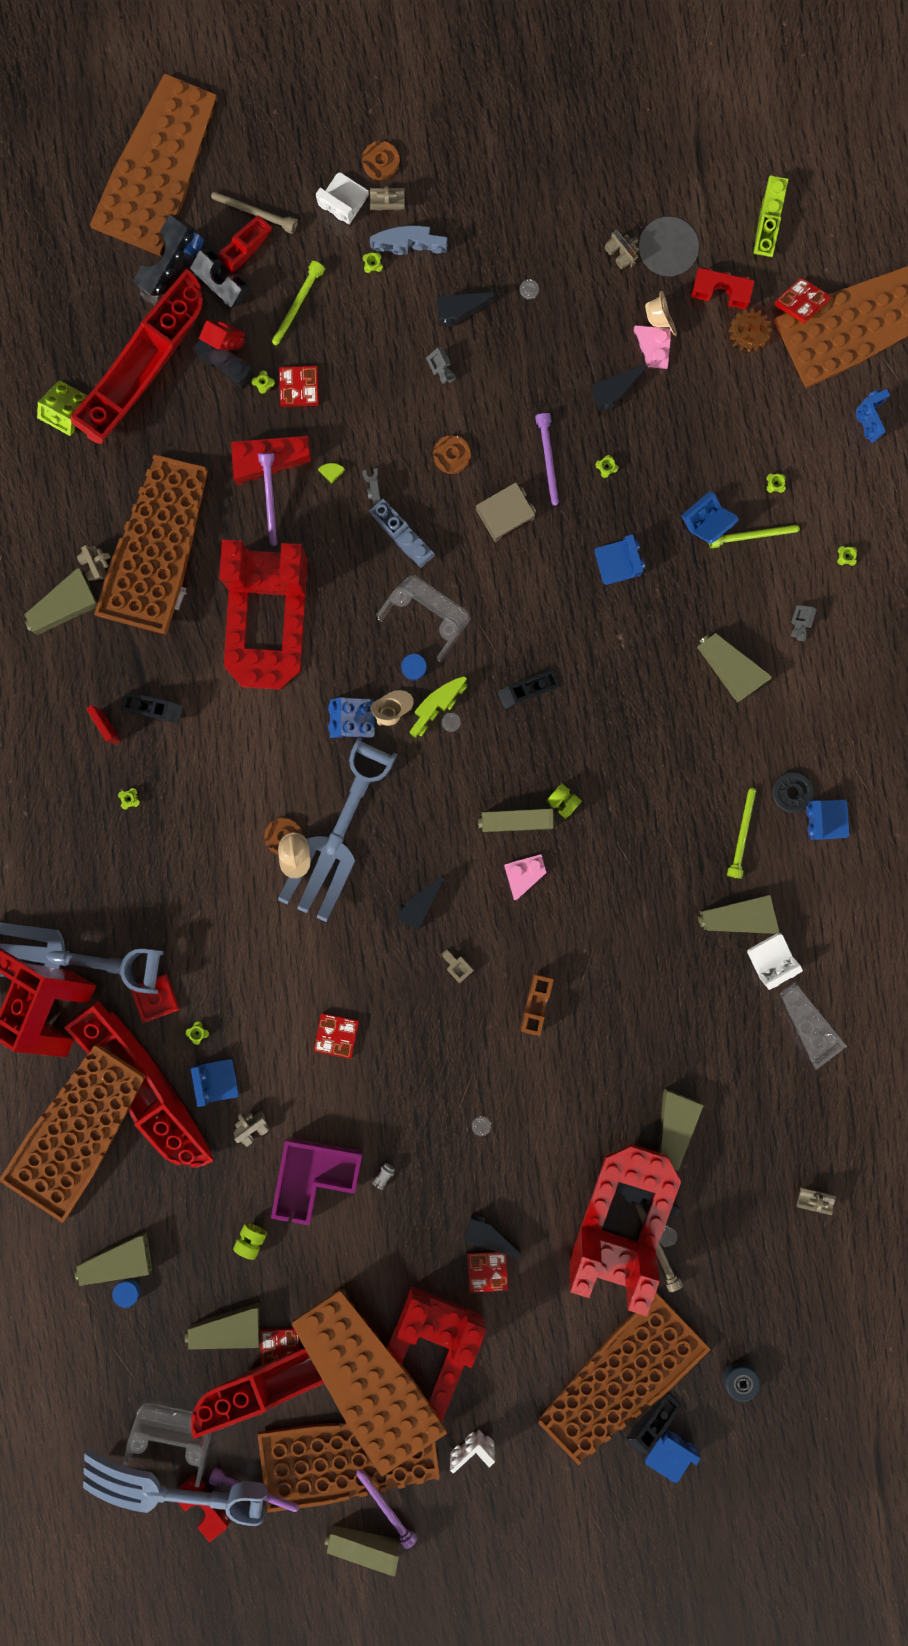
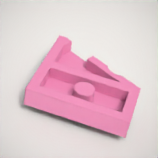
[634,326,671,369]
[504,854,546,900]

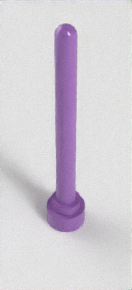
[535,413,559,506]
[258,453,277,547]
[209,1468,299,1512]
[357,1469,417,1549]

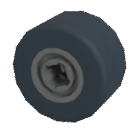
[723,1361,760,1402]

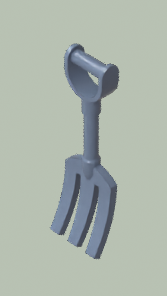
[278,737,397,922]
[0,922,164,994]
[83,1449,268,1526]

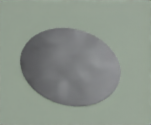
[639,217,699,276]

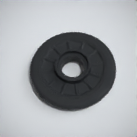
[772,771,814,813]

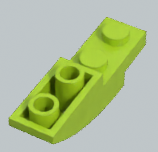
[754,176,788,257]
[410,676,468,738]

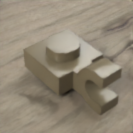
[441,949,474,983]

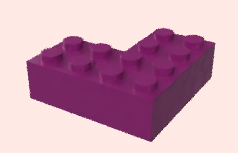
[271,1137,363,1225]

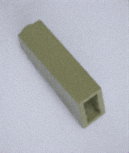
[25,568,98,635]
[697,633,772,702]
[478,809,554,832]
[698,895,780,934]
[658,1089,703,1171]
[75,1231,152,1286]
[185,1303,261,1349]
[324,1525,400,1576]

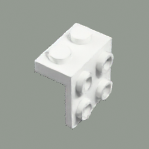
[316,173,369,224]
[748,933,803,990]
[450,1430,495,1473]

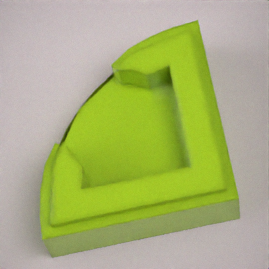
[318,463,345,483]

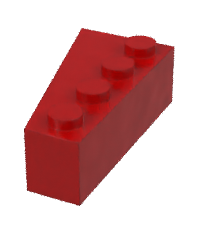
[231,436,311,486]

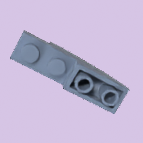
[370,226,447,255]
[369,499,435,568]

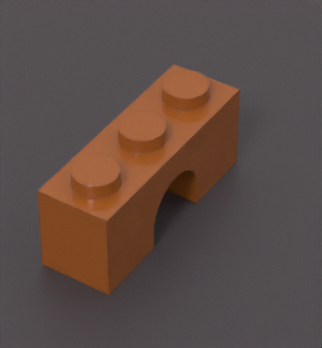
[520,973,554,1036]

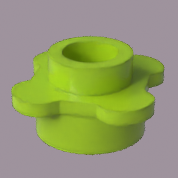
[363,253,383,273]
[252,371,275,394]
[596,455,618,478]
[766,474,786,493]
[837,546,857,566]
[118,788,140,809]
[186,1022,209,1045]

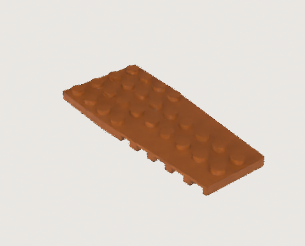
[90,74,217,256]
[774,266,908,388]
[94,455,208,635]
[0,1044,145,1223]
[292,1289,447,1476]
[538,1292,711,1465]
[258,1423,440,1513]

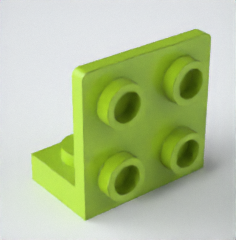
[37,381,87,436]

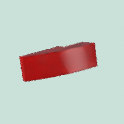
[219,215,272,274]

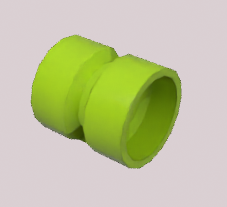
[546,783,582,819]
[233,1223,267,1260]

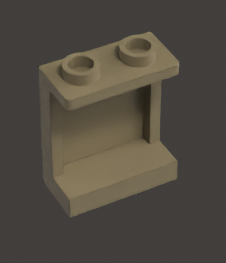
[476,483,536,542]

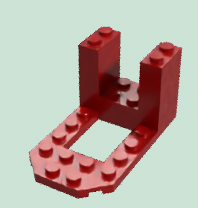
[219,539,308,690]
[0,948,96,1057]
[570,1144,681,1316]
[387,1286,487,1421]

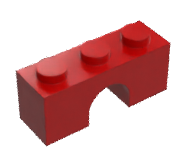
[691,267,754,310]
[199,320,245,350]
[176,1474,231,1543]

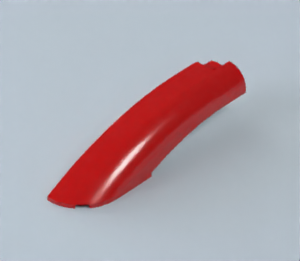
[70,268,203,444]
[64,1000,214,1167]
[191,1325,370,1439]

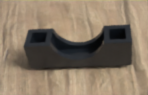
[133,214,196,296]

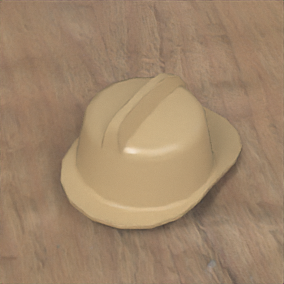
[645,291,677,336]
[371,690,414,726]
[278,833,310,878]

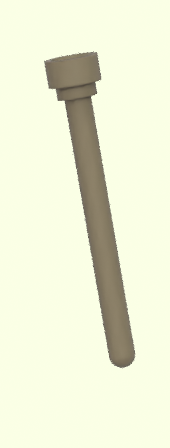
[211,192,298,234]
[635,1203,683,1292]

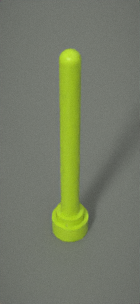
[272,261,325,345]
[709,525,800,548]
[727,787,756,879]

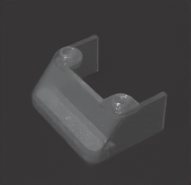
[377,576,469,663]
[123,1403,213,1487]

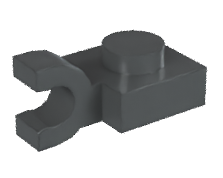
[426,347,457,384]
[362,468,380,505]
[791,605,817,642]

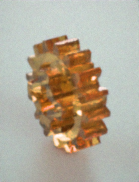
[729,308,772,352]

